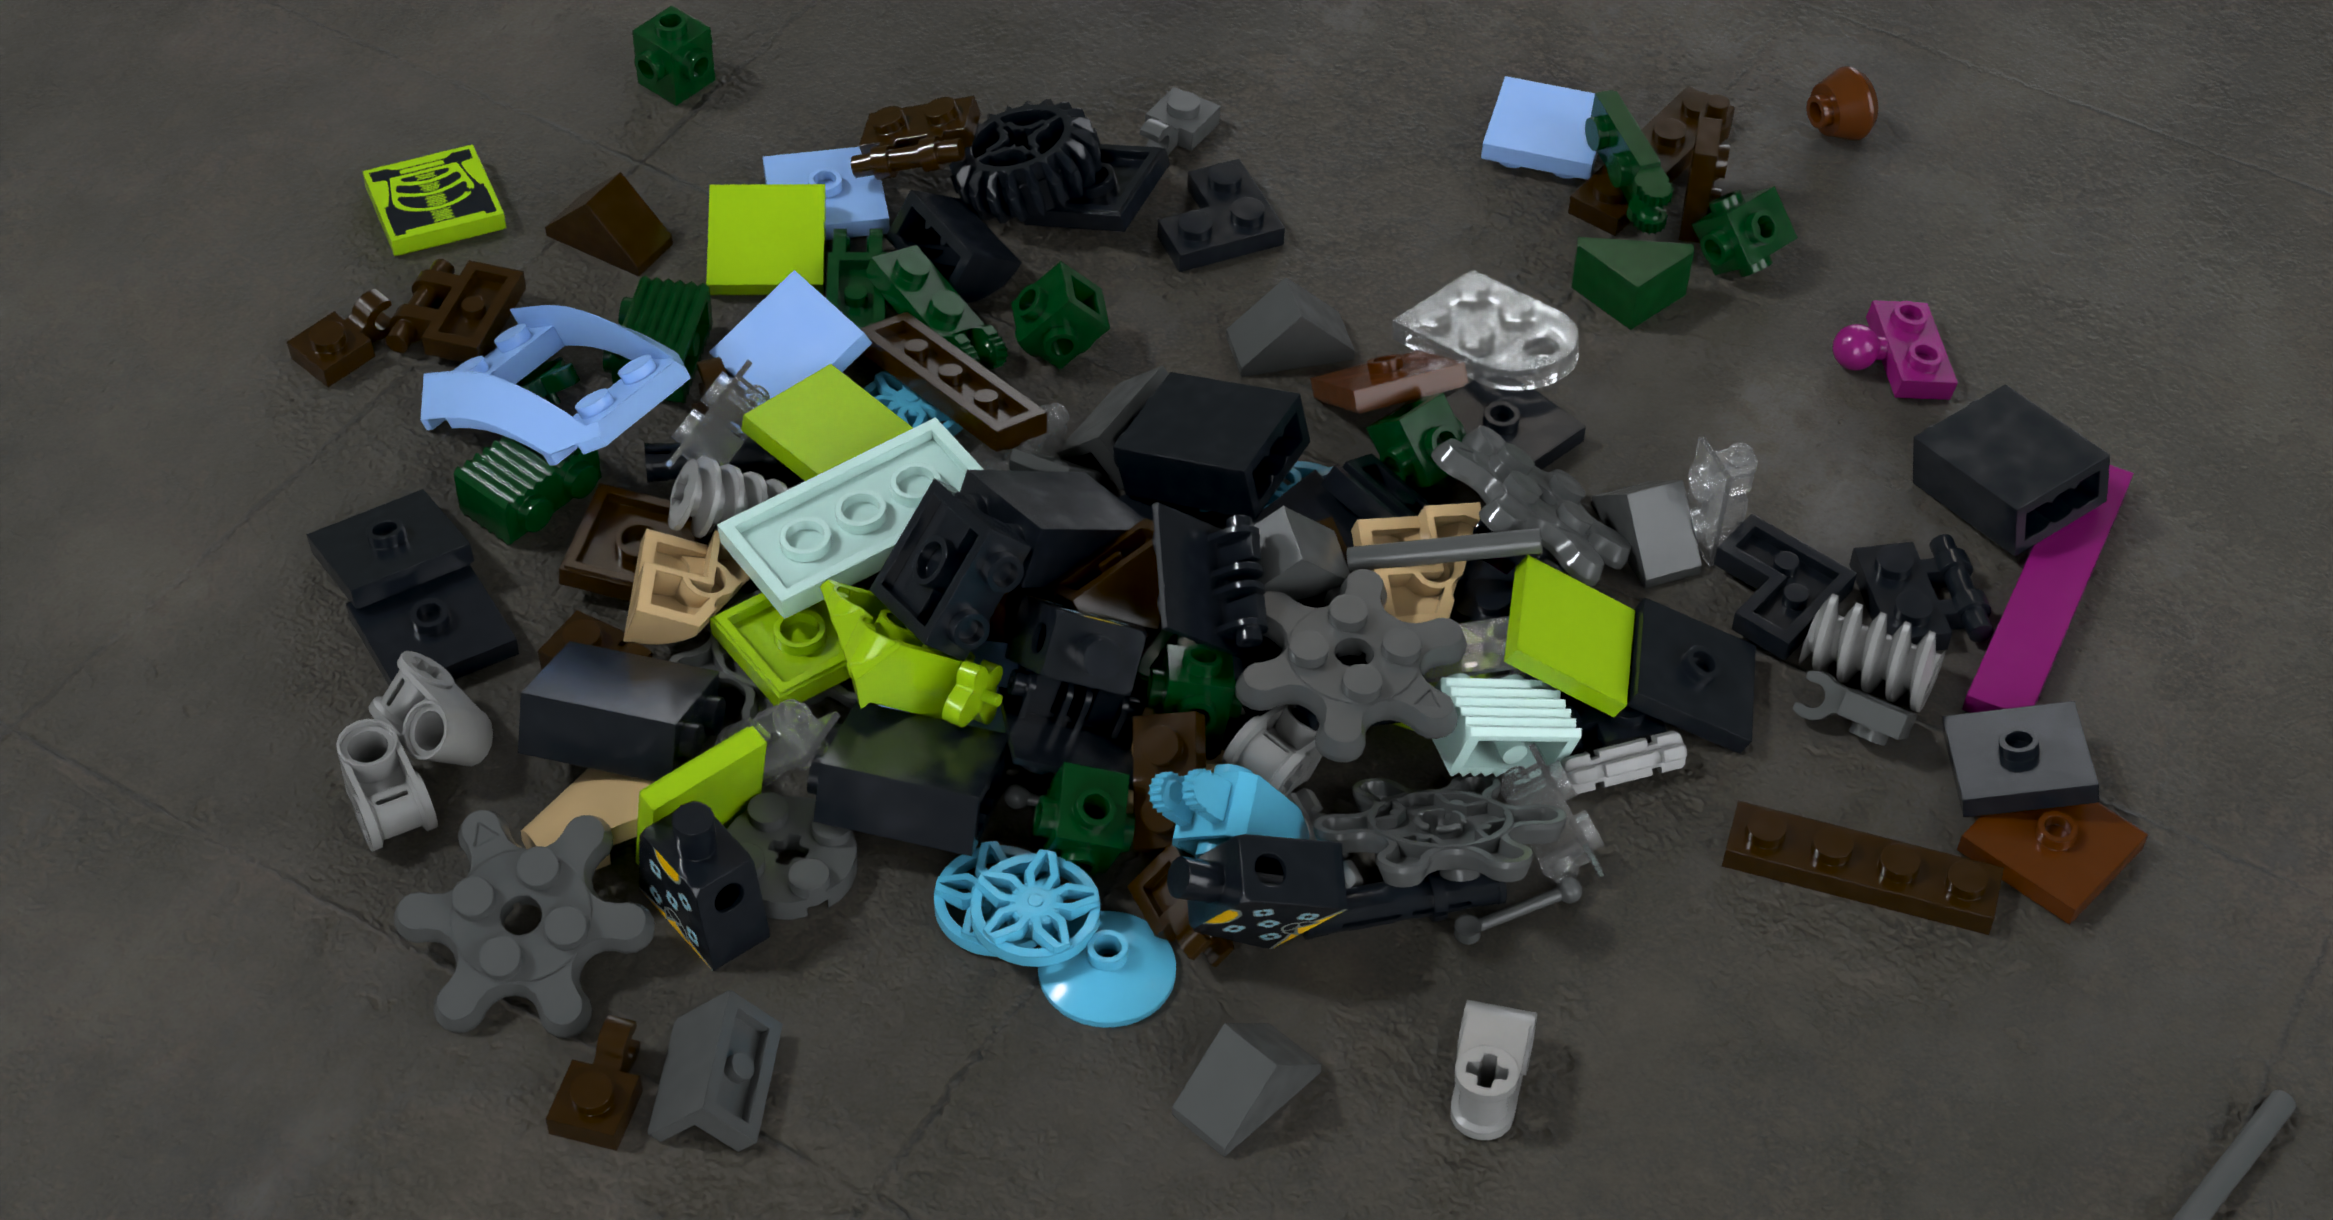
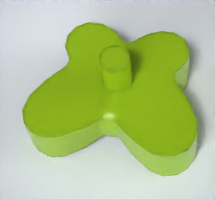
[942,659,1003,728]

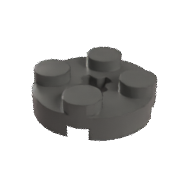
[727,792,858,920]

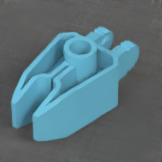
[1148,764,1310,858]

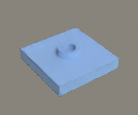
[763,147,890,240]

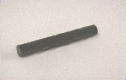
[1347,527,1543,573]
[2172,1090,2297,1220]

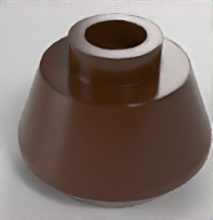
[1806,66,1878,140]

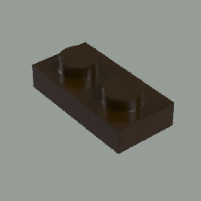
[1133,711,1206,853]

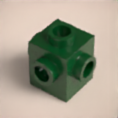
[632,5,715,106]
[1692,186,1798,277]
[1011,261,1110,369]
[1366,393,1466,495]
[1146,644,1243,755]
[1033,762,1135,876]

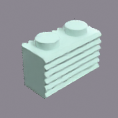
[1432,673,1582,777]

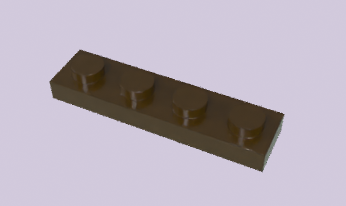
[1568,85,1735,236]
[860,312,1047,452]
[1722,800,2004,935]

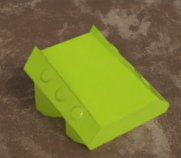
[820,580,975,719]

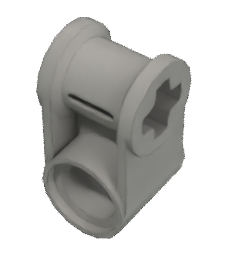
[368,651,493,767]
[1222,704,1323,797]
[336,719,438,852]
[1450,1000,1537,1140]

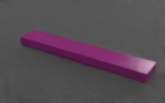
[1962,465,2134,713]

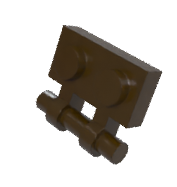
[1679,94,1732,243]
[851,95,981,180]
[385,259,526,362]

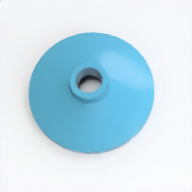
[1038,911,1176,1028]

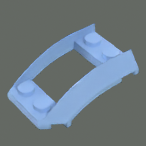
[420,305,691,466]

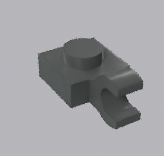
[1140,87,1221,155]
[1792,671,1917,746]

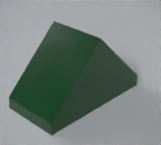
[1571,237,1694,330]

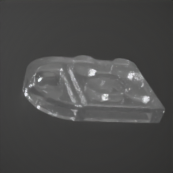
[1392,270,1579,390]

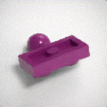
[1832,300,1958,400]

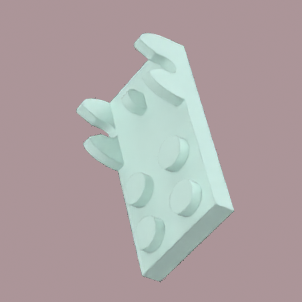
[717,417,984,619]

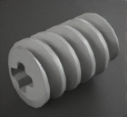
[668,456,795,539]
[1799,593,1945,713]

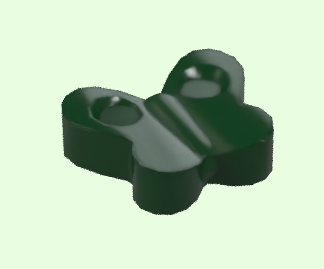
[516,357,580,406]

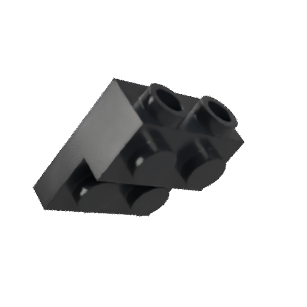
[869,478,1032,661]

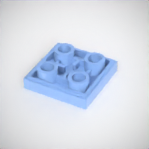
[1481,76,1598,180]
[709,270,872,404]

